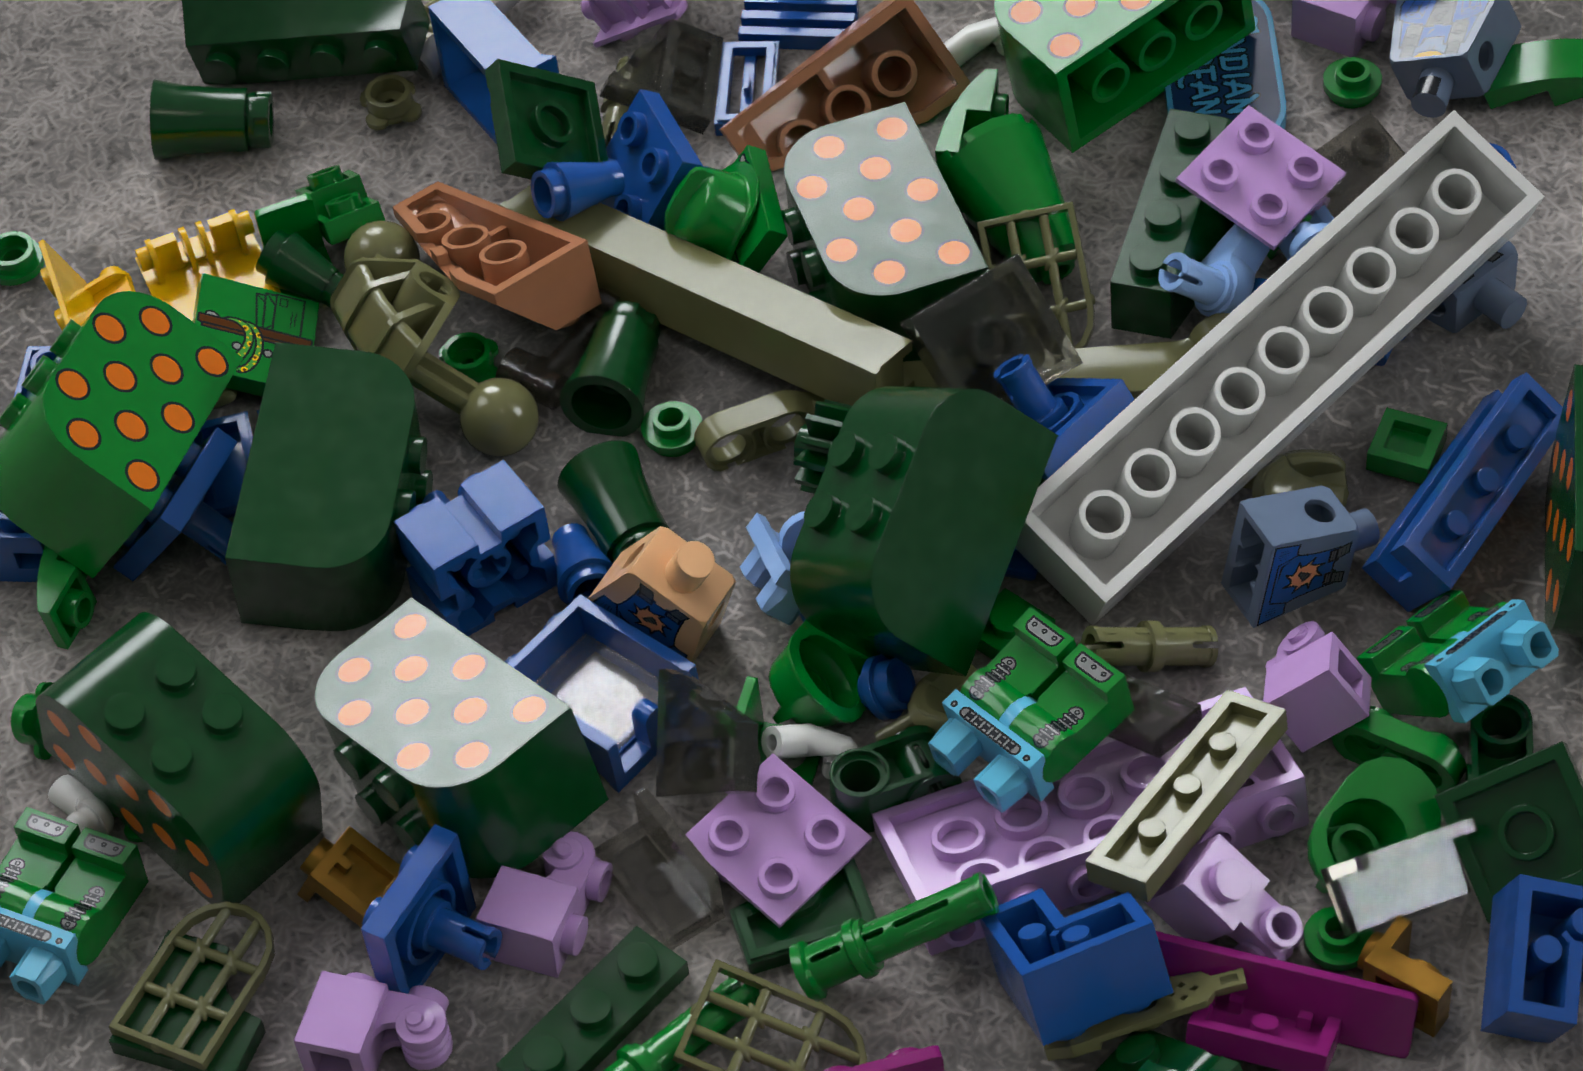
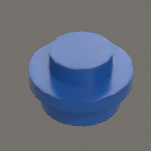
[857,654,915,721]

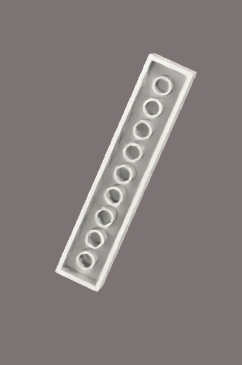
[1015,110,1545,625]

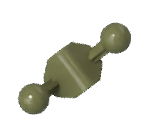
[330,220,539,457]

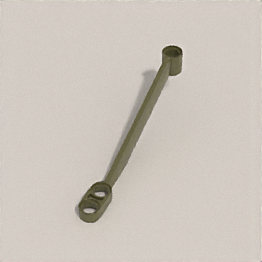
[694,313,1230,472]

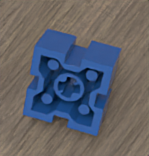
[394,459,557,636]

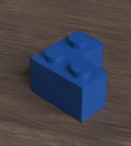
[1481,874,1583,1043]
[980,888,1174,1046]

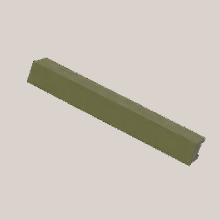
[499,184,915,406]

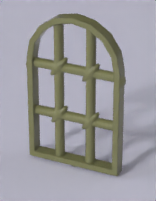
[977,201,1095,353]
[108,901,275,1071]
[673,959,867,1071]

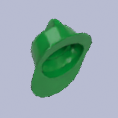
[665,161,760,260]
[768,619,869,729]
[1307,756,1441,907]

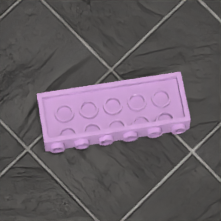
[872,687,1309,955]

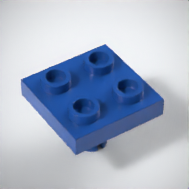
[600,89,706,231]
[993,354,1135,480]
[113,427,238,581]
[361,824,502,994]

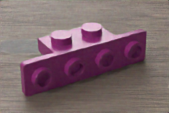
[1156,931,1419,1071]

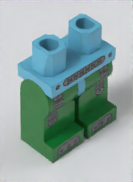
[1356,590,1559,724]
[928,607,1135,813]
[0,807,149,1005]

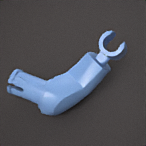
[1158,224,1270,317]

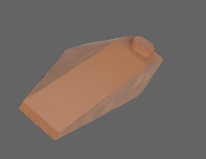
[719,0,971,172]
[392,181,602,330]

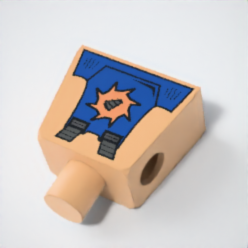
[588,526,736,663]

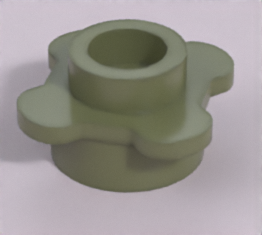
[359,74,422,130]

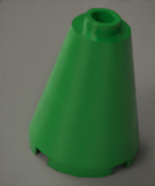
[936,113,1076,284]

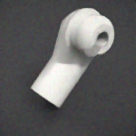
[944,17,1004,67]
[761,723,858,779]
[48,774,114,834]

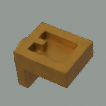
[297,826,400,928]
[1357,915,1453,1038]

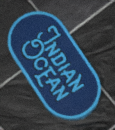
[1164,0,1286,130]

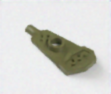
[1044,968,1248,1061]

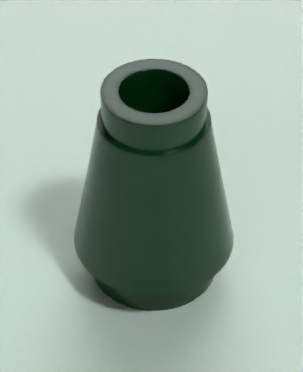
[256,230,344,308]

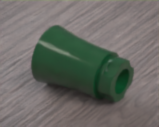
[150,79,274,161]
[559,301,660,437]
[557,440,669,563]

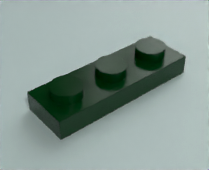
[496,926,689,1071]

